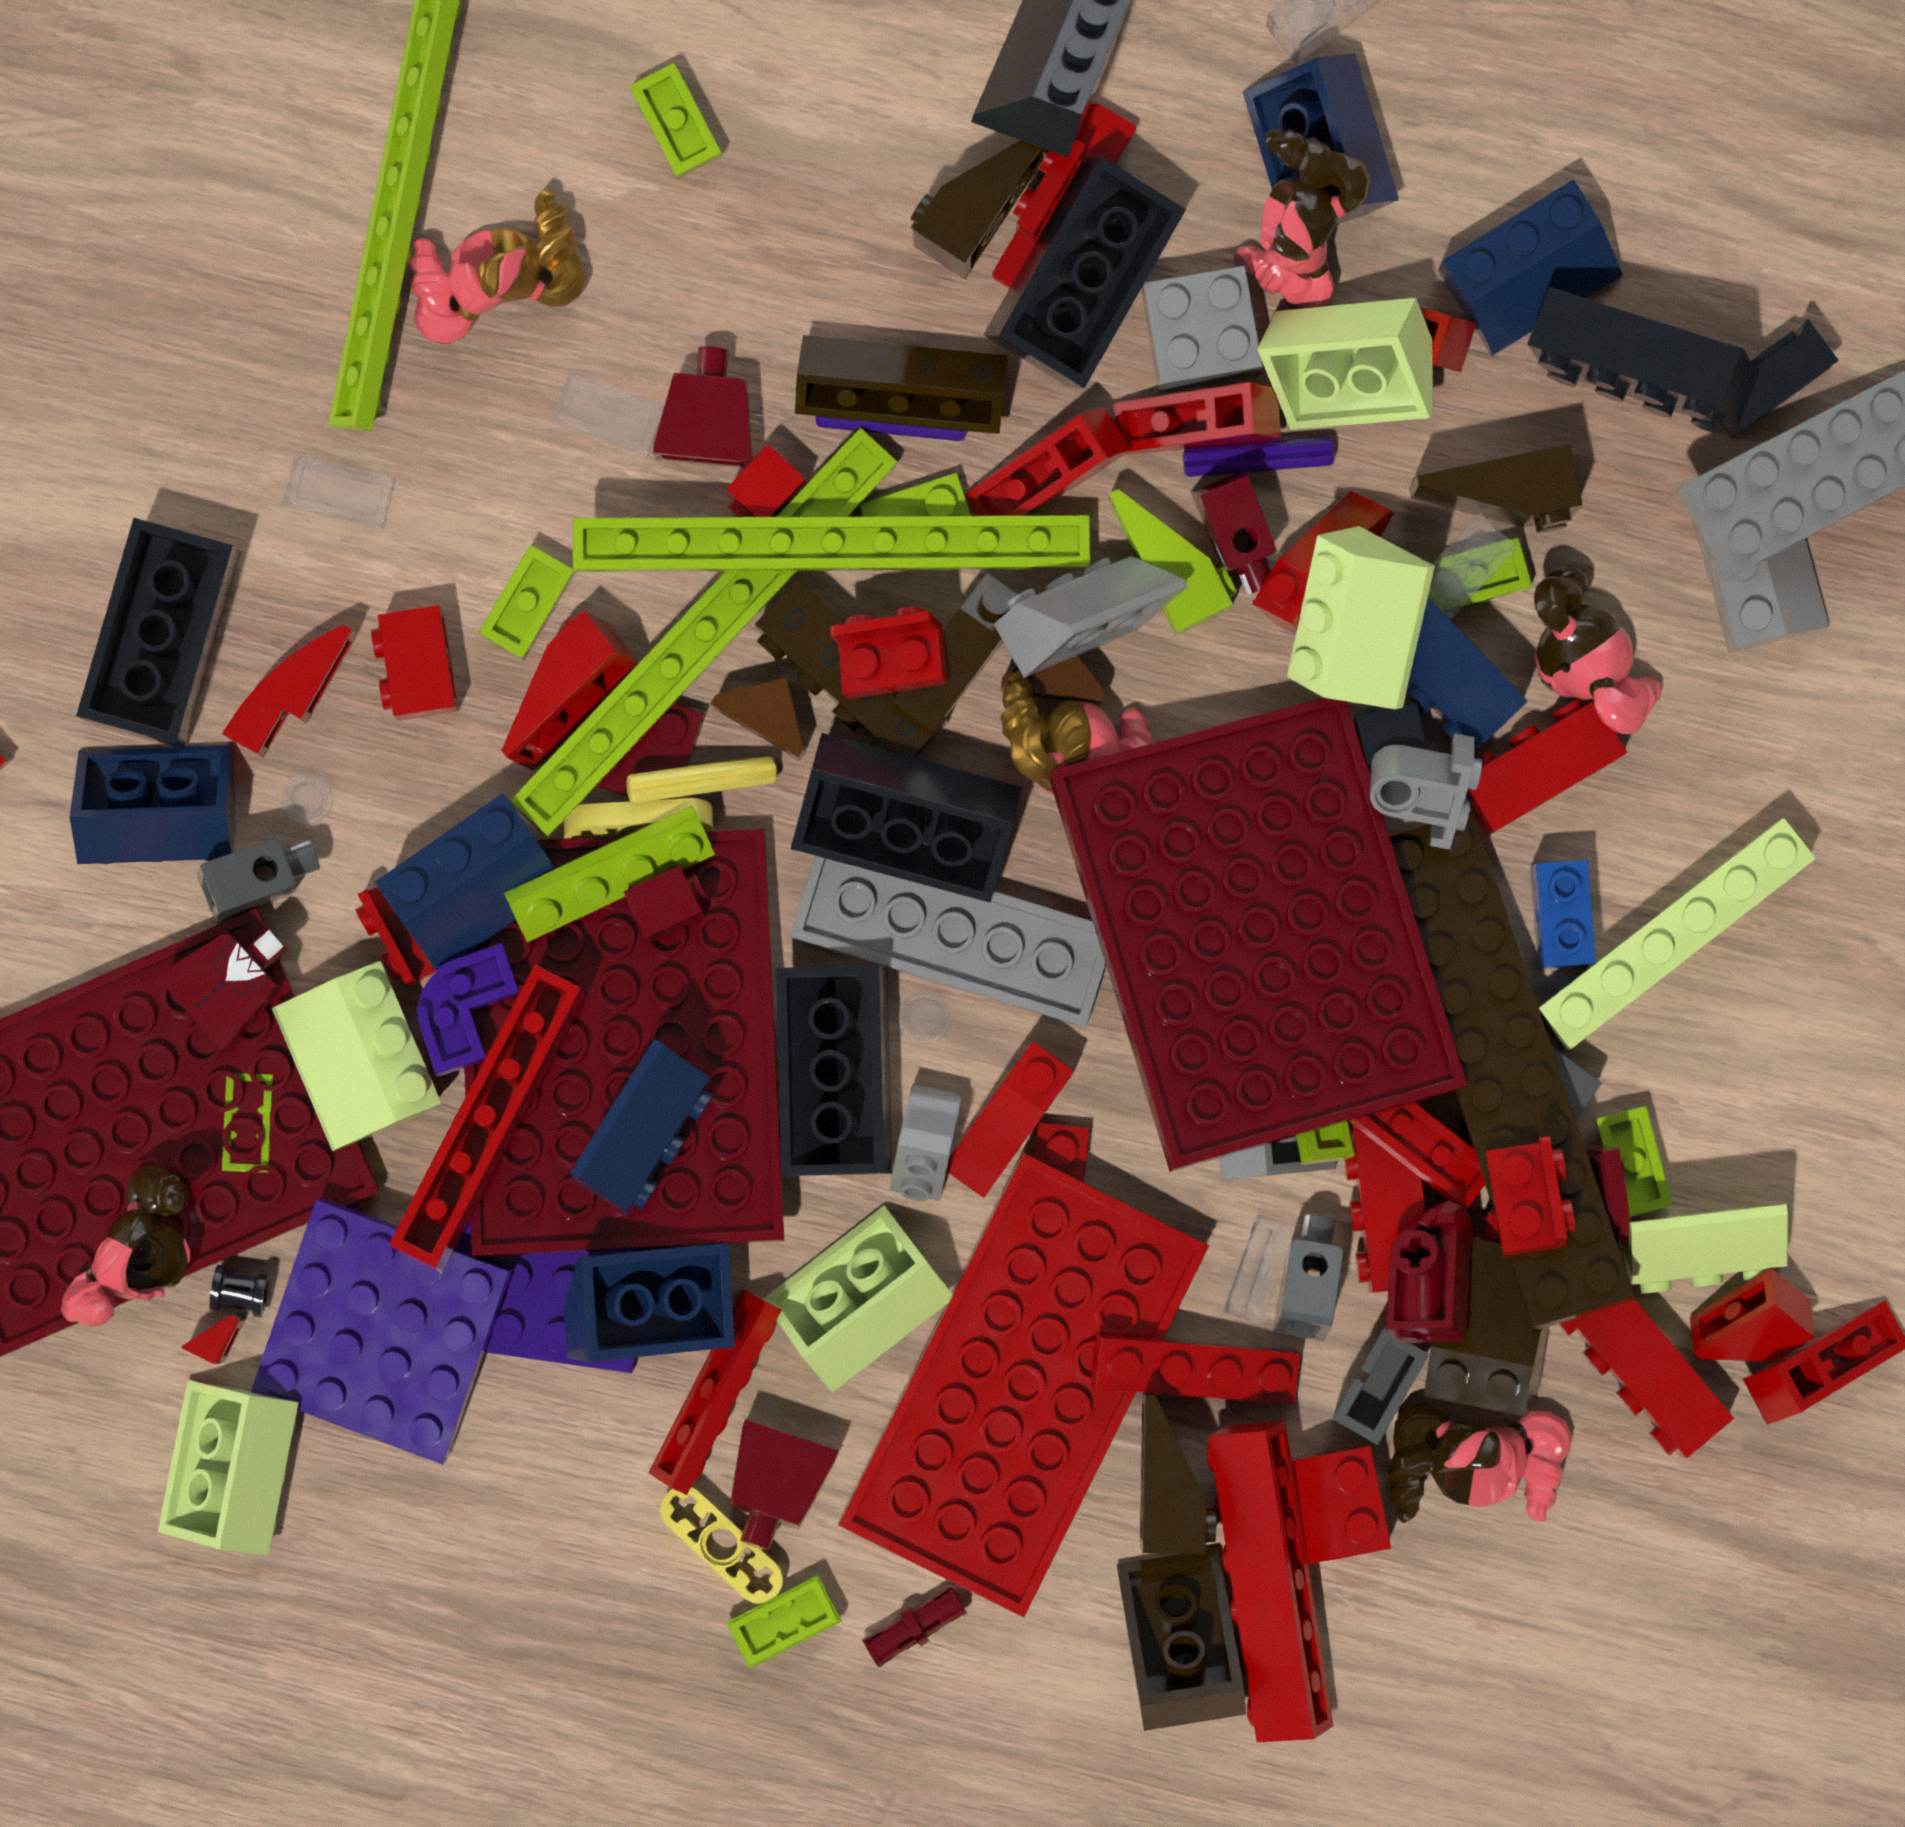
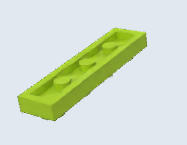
[504,805,715,942]

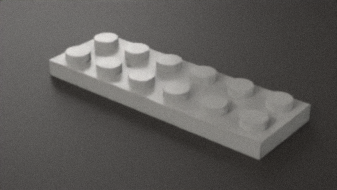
[1677,370,1905,580]
[790,856,1106,1028]

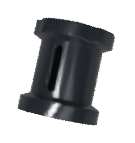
[209,1265,270,1318]

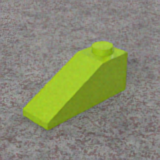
[1108,489,1237,637]

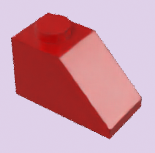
[1690,1268,1814,1362]

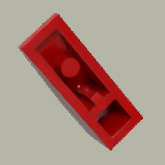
[1112,382,1281,454]
[964,406,1131,516]
[1252,491,1394,635]
[501,609,639,771]
[946,1041,1075,1198]
[1742,1301,1905,1425]

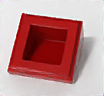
[181,1314,245,1365]

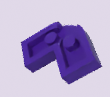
[417,943,519,1077]

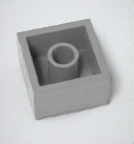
[1141,266,1263,393]

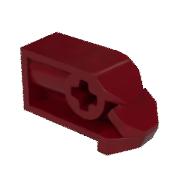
[1386,1201,1474,1343]

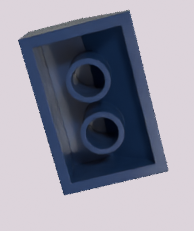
[1243,54,1399,224]
[1438,179,1623,356]
[1406,598,1528,753]
[69,745,236,864]
[375,793,555,970]
[570,1039,714,1216]
[564,1243,735,1362]

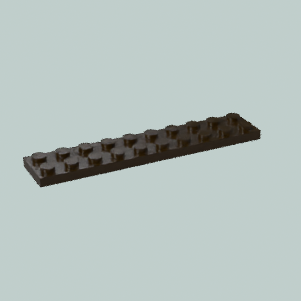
[1389,812,1635,1331]

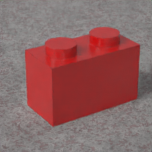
[371,605,459,721]

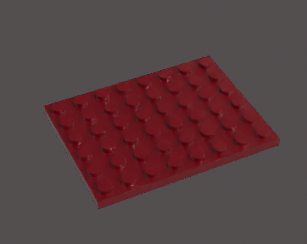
[1049,697,1468,1172]
[464,829,785,1257]
[0,908,380,1357]

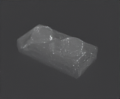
[1428,513,1518,620]

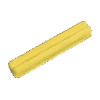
[626,755,777,803]

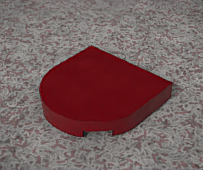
[1584,1143,1630,1249]

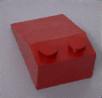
[1291,1443,1391,1564]

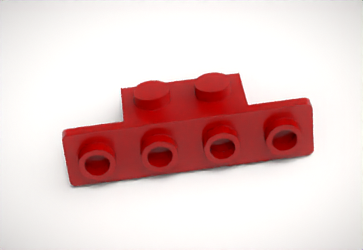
[992,102,1136,289]

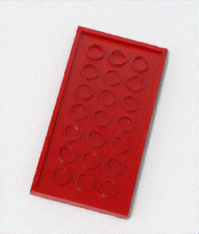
[838,1152,1209,1618]

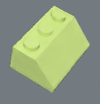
[1257,298,1433,430]
[1287,526,1435,709]
[272,961,442,1151]
[1622,1204,1788,1294]
[764,1205,953,1393]
[158,1380,298,1556]

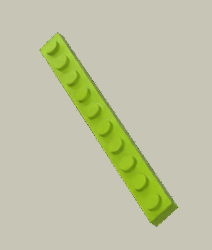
[328,0,462,432]
[510,427,898,838]
[572,515,1090,572]

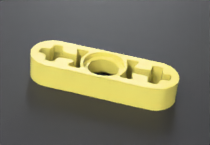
[564,798,714,839]
[660,1486,784,1604]

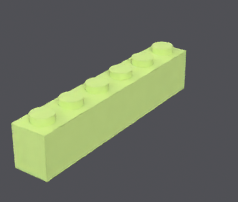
[1538,818,1816,1051]

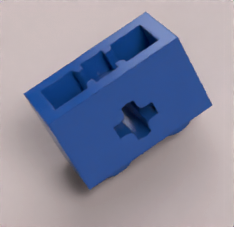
[1530,860,1596,970]

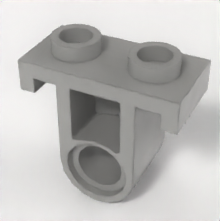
[1370,733,1482,850]
[890,1084,963,1201]

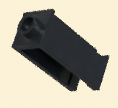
[1720,319,1839,439]

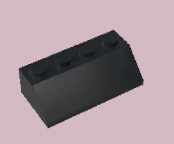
[971,0,1131,157]
[776,965,893,1176]

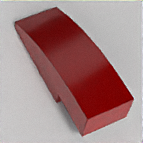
[222,625,357,758]

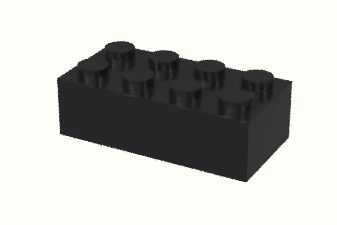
[983,156,1186,388]
[1527,287,1759,433]
[76,517,241,749]
[790,733,1022,903]

